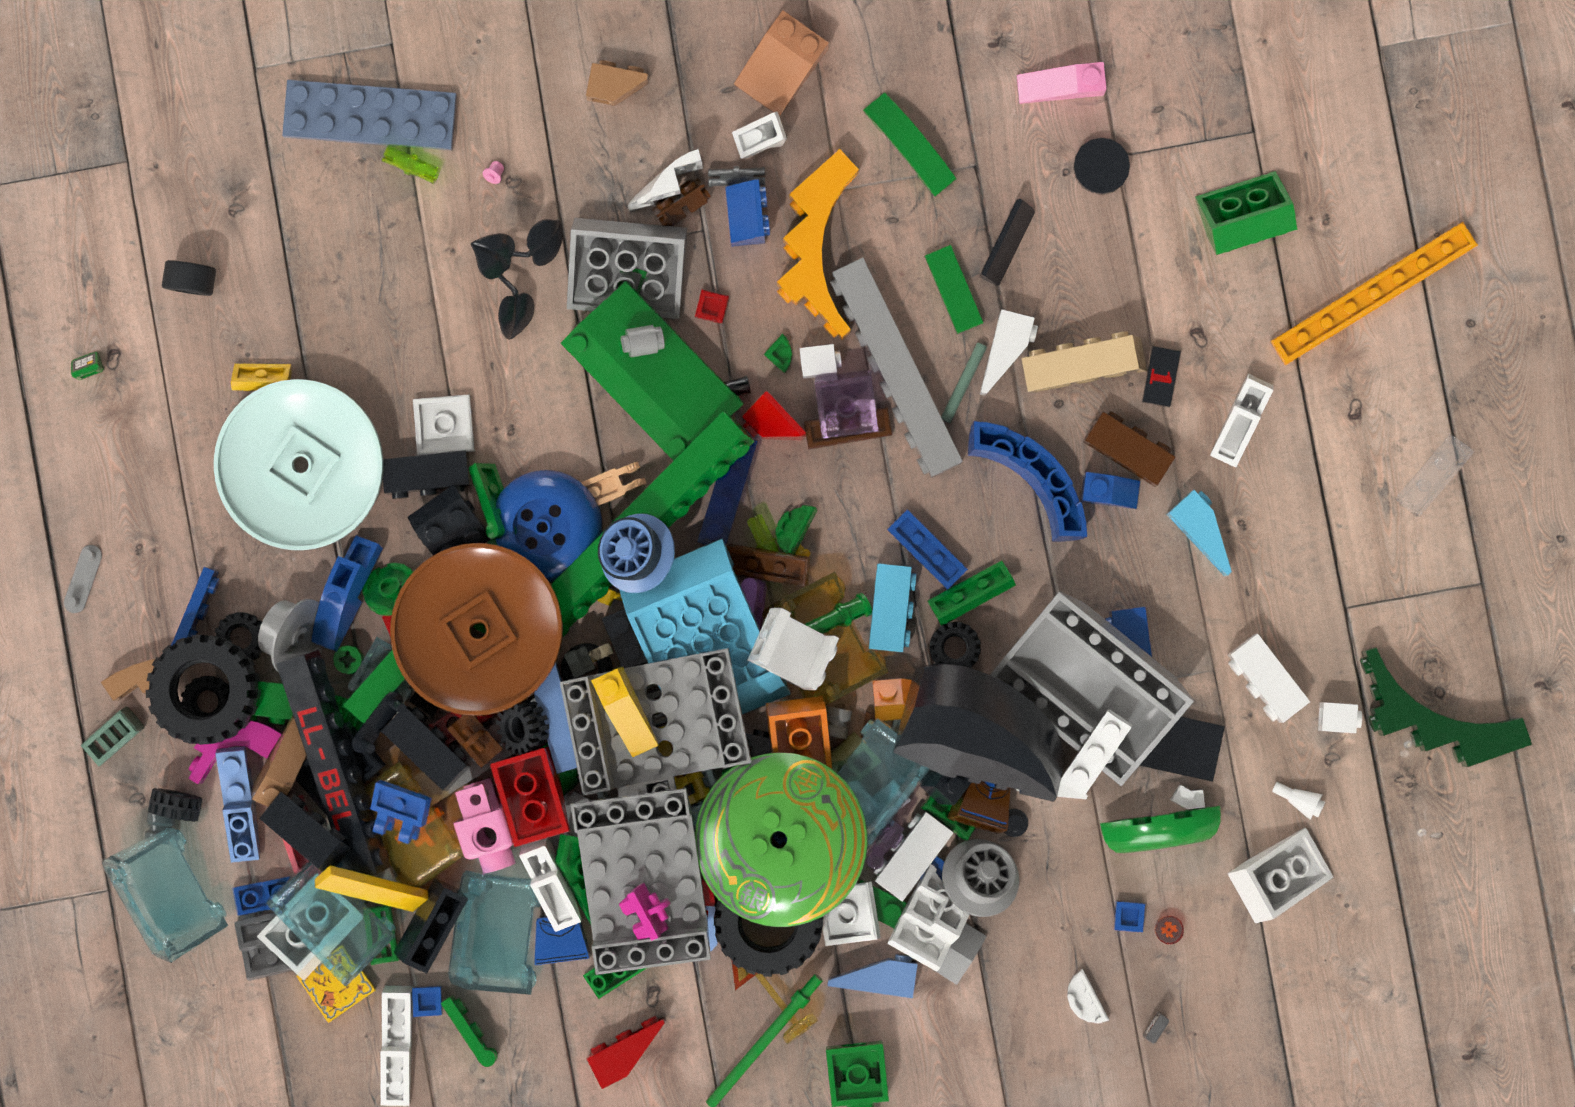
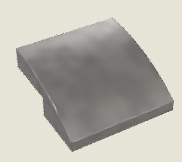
[234,911,293,981]

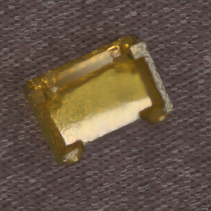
[762,572,888,706]
[365,760,464,888]

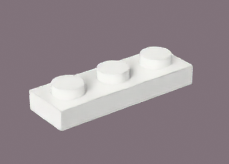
[1061,709,1132,796]

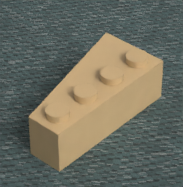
[1021,331,1147,393]

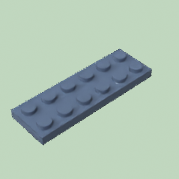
[282,80,457,151]

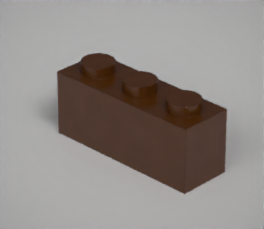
[1083,411,1175,487]

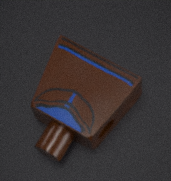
[947,781,1011,834]

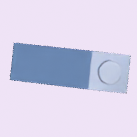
[827,954,918,998]

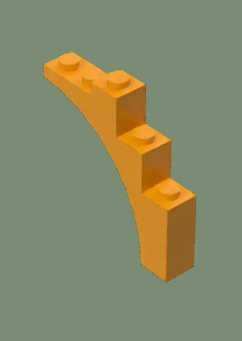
[776,149,859,340]

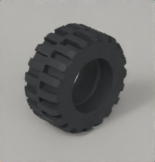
[146,635,261,745]
[714,899,823,977]

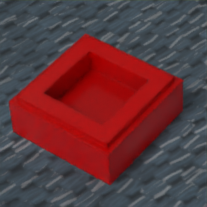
[695,289,729,324]

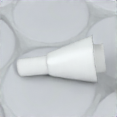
[1272,782,1325,820]

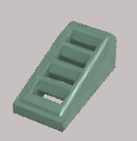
[80,707,145,767]

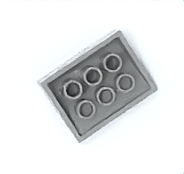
[567,218,687,319]

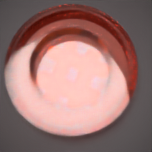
[1154,915,1184,944]

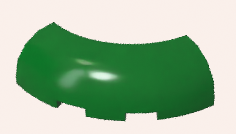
[1100,806,1221,853]

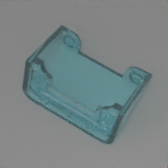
[838,718,930,850]
[102,828,228,963]
[266,861,396,987]
[448,870,541,995]

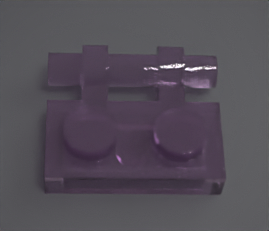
[865,818,904,869]

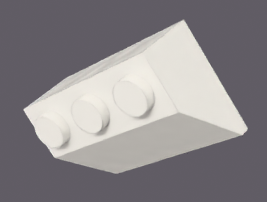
[257,873,363,980]

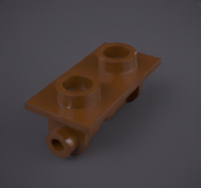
[651,178,711,227]

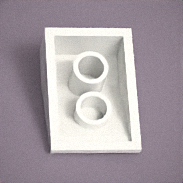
[1228,828,1334,923]

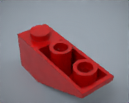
[586,1015,666,1089]

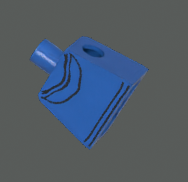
[534,916,591,965]

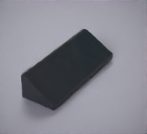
[980,198,1035,286]

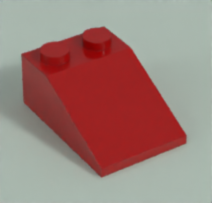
[490,746,570,847]

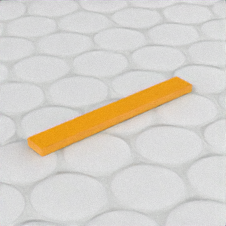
[1270,222,1478,366]

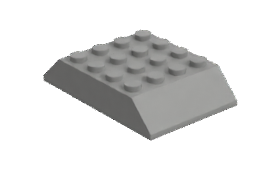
[990,591,1194,786]

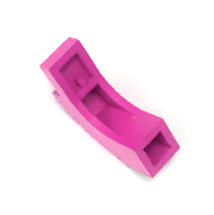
[188,720,283,784]

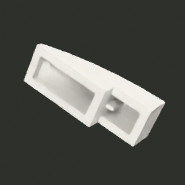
[1210,374,1274,467]
[519,837,582,932]

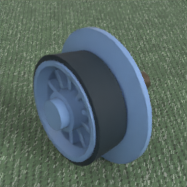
[598,514,675,593]

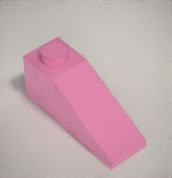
[1017,62,1106,104]

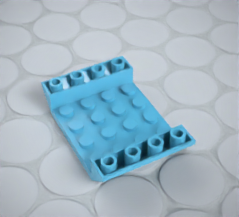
[619,538,791,715]

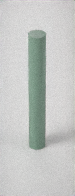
[941,342,987,423]

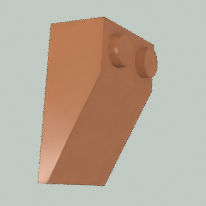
[734,10,829,117]

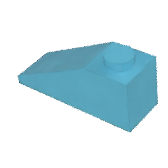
[1166,490,1232,576]

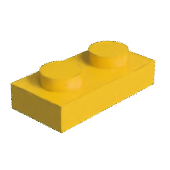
[231,363,292,391]

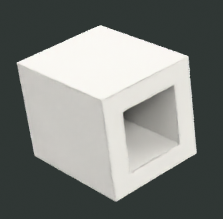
[800,344,842,379]
[1318,702,1362,733]

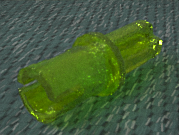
[747,514,779,552]

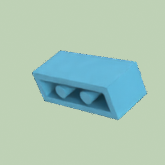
[869,564,916,652]

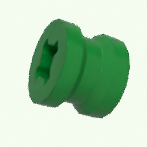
[333,646,364,674]

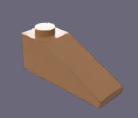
[252,716,306,807]

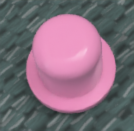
[483,161,504,184]

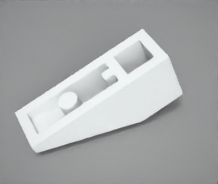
[980,310,1038,396]

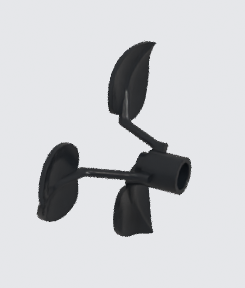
[471,219,563,340]

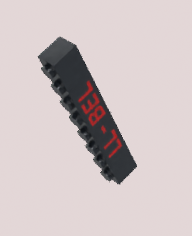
[276,650,391,876]

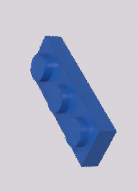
[887,509,968,590]
[171,567,220,645]

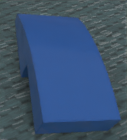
[232,876,295,916]

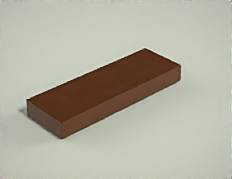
[804,407,892,450]
[727,544,810,587]

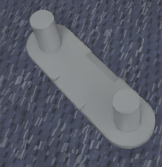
[64,545,102,613]

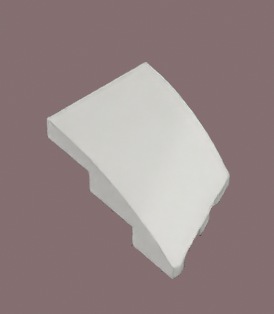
[628,149,703,212]
[887,864,970,971]

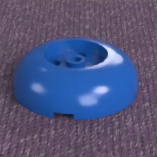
[496,470,603,583]

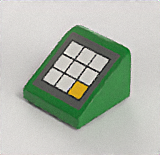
[71,352,104,380]

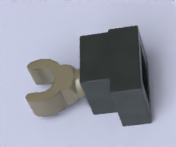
[564,643,613,679]

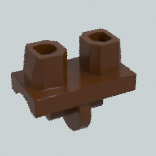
[448,715,503,768]

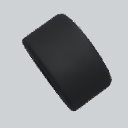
[162,260,216,296]

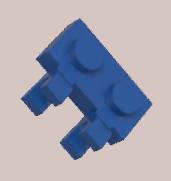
[370,780,431,844]

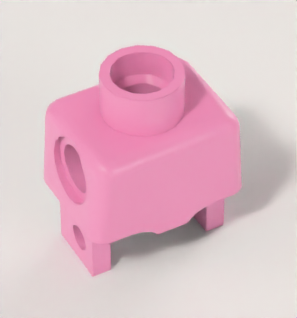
[453,778,515,874]

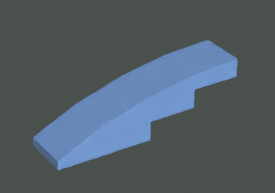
[534,663,577,773]

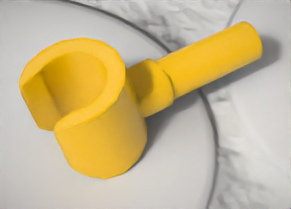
[597,589,622,607]

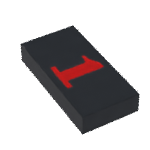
[1142,346,1181,408]

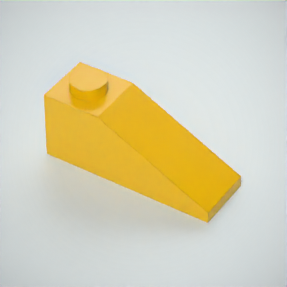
[591,667,659,758]

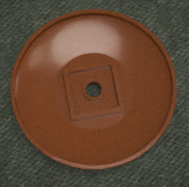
[390,543,563,716]

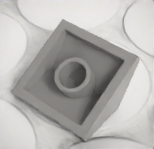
[929,923,987,985]

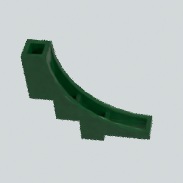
[1360,647,1532,767]

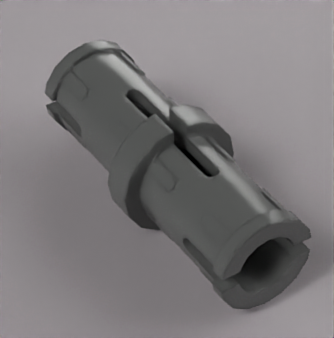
[708,166,765,187]

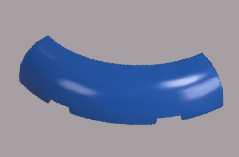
[968,421,1087,542]

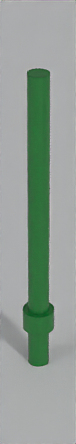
[706,974,823,1107]

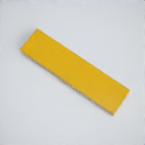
[315,865,428,912]

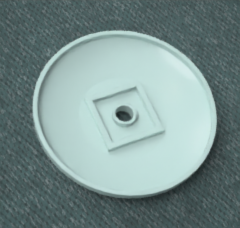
[214,379,383,550]

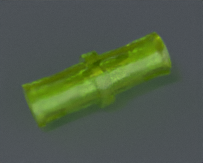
[382,145,441,184]

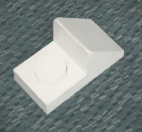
[732,112,787,159]

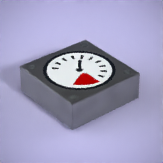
[1142,1012,1169,1044]

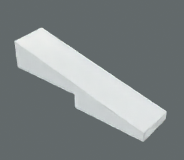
[381,985,413,1106]

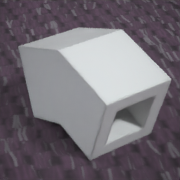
[1170,785,1205,809]

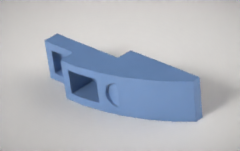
[215,746,260,863]

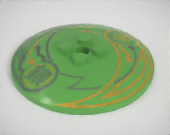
[695,753,868,927]

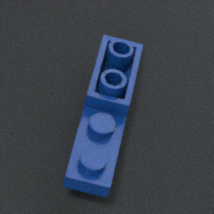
[311,536,383,652]

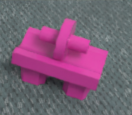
[619,883,671,941]

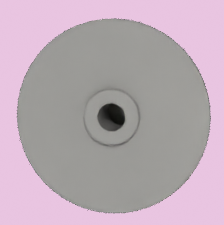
[258,599,319,672]
[942,839,1019,917]

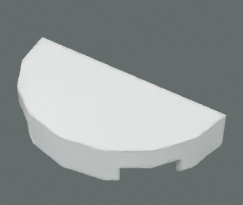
[1067,969,1109,1023]

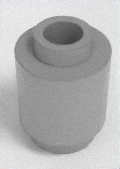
[621,325,664,357]

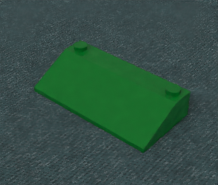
[560,281,745,461]

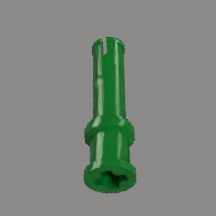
[804,592,872,634]

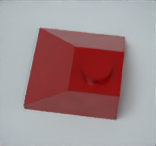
[742,391,806,440]

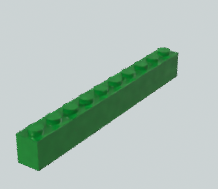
[551,411,755,638]

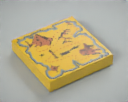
[296,943,376,1023]

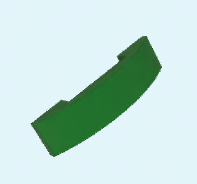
[863,92,957,197]

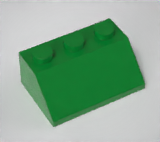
[1195,171,1298,255]

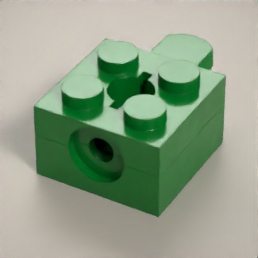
[825,1040,889,1107]

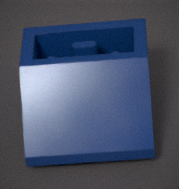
[725,179,770,247]

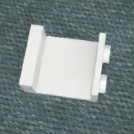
[748,608,839,690]

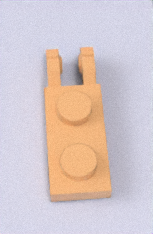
[581,462,647,506]

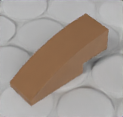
[101,659,155,701]

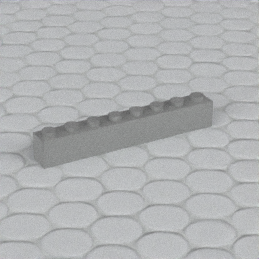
[830,258,963,478]

